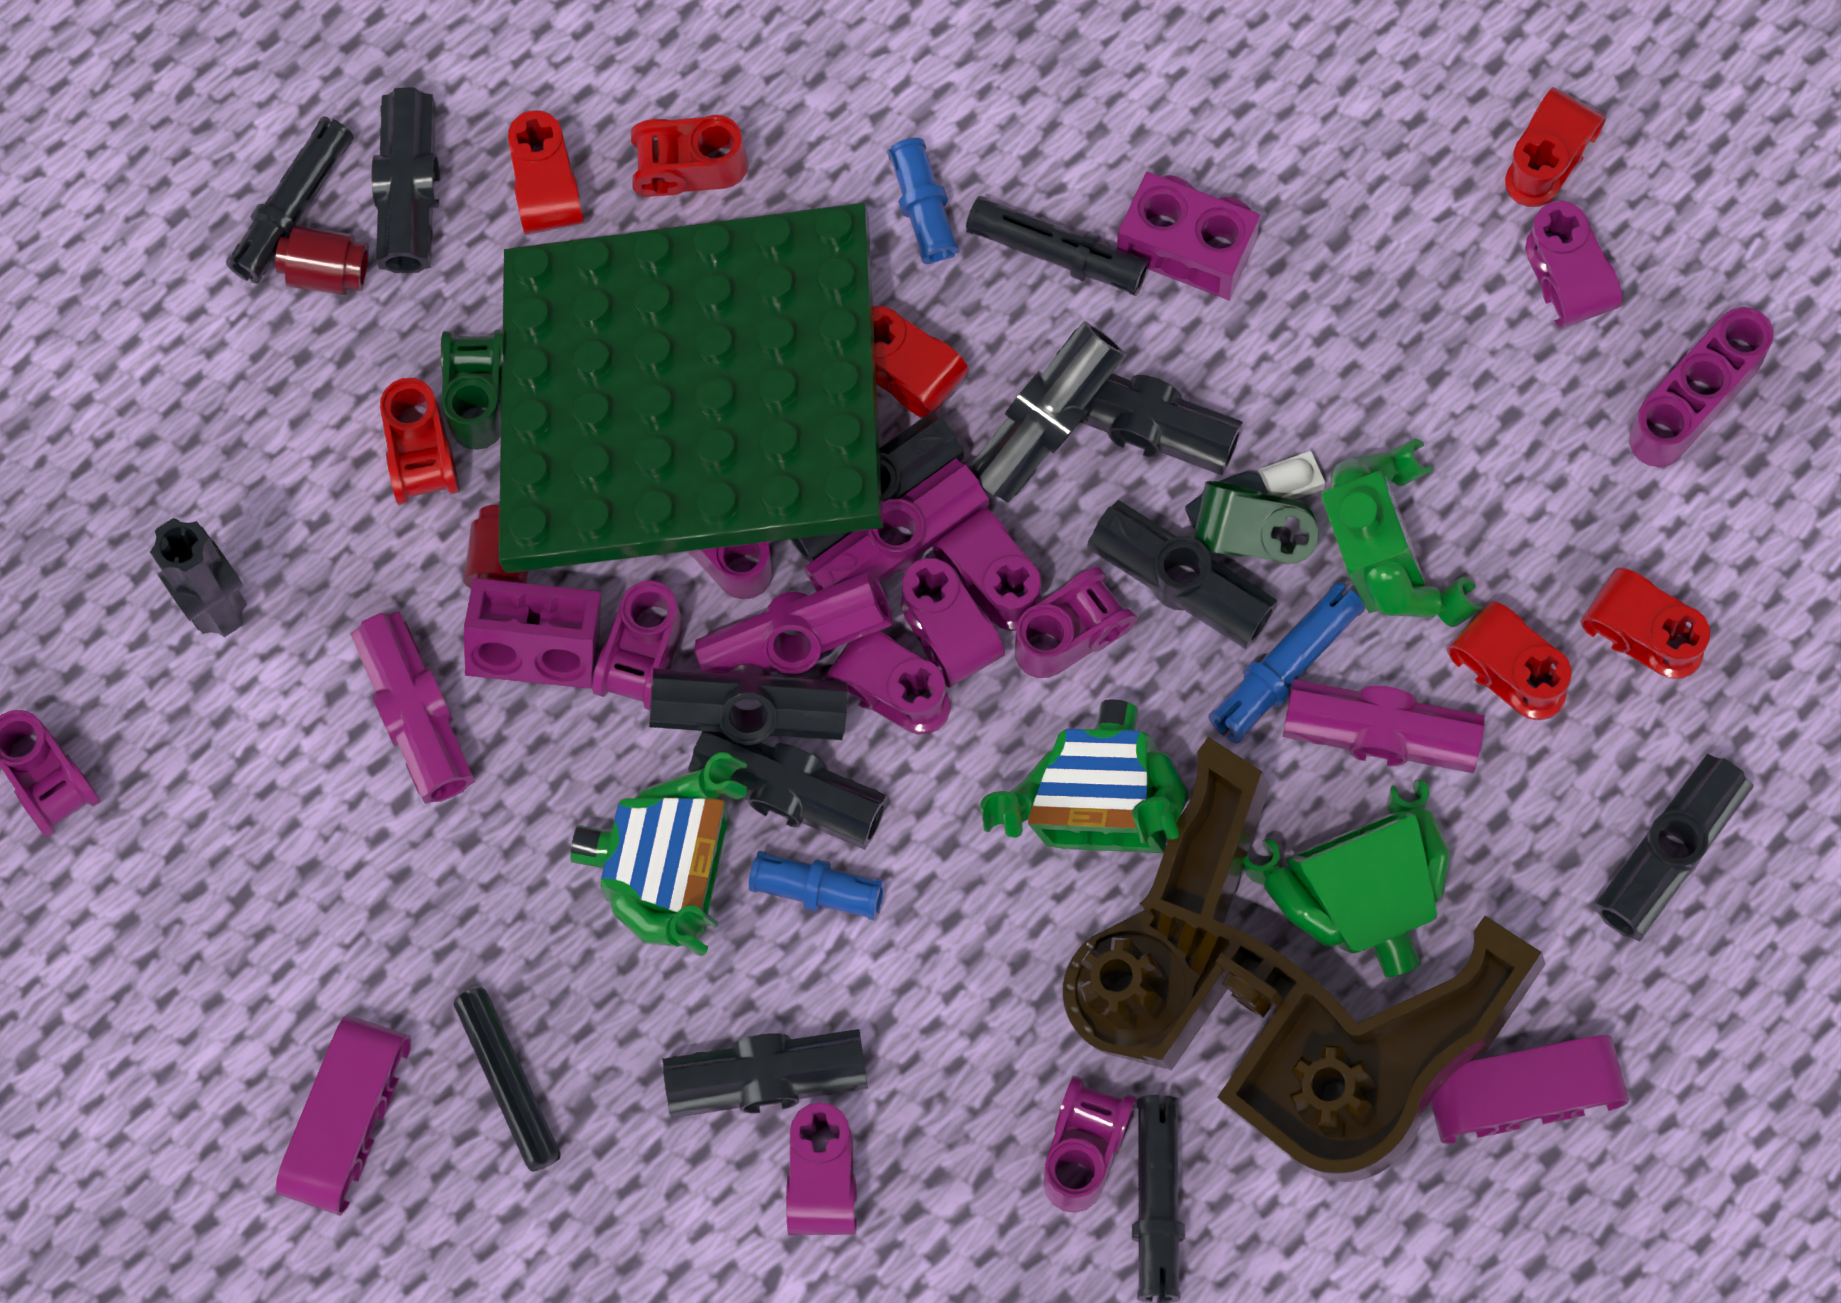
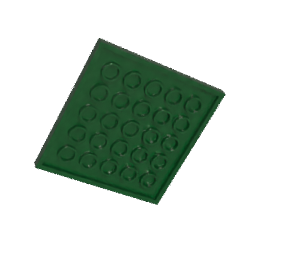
[499,202,883,573]

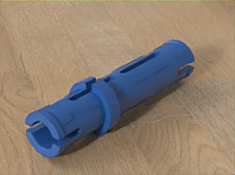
[1208,582,1365,744]

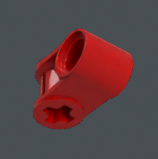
[1505,87,1607,207]
[508,110,585,235]
[630,115,749,197]
[873,306,969,418]
[380,378,460,506]
[1580,568,1710,679]
[1447,601,1572,721]

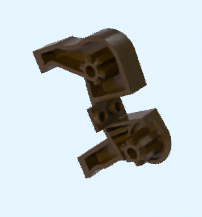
[1063,737,1546,1182]

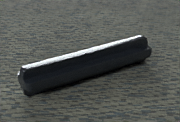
[453,987,561,1172]

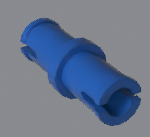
[887,138,959,264]
[749,850,886,921]

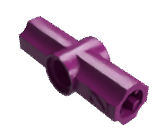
[804,459,989,592]
[694,572,892,674]
[350,612,475,804]
[1282,679,1485,773]

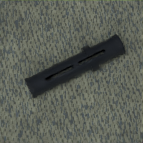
[226,116,354,284]
[966,196,1150,296]
[1132,1095,1185,1303]

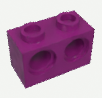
[1117,171,1261,301]
[464,578,601,689]

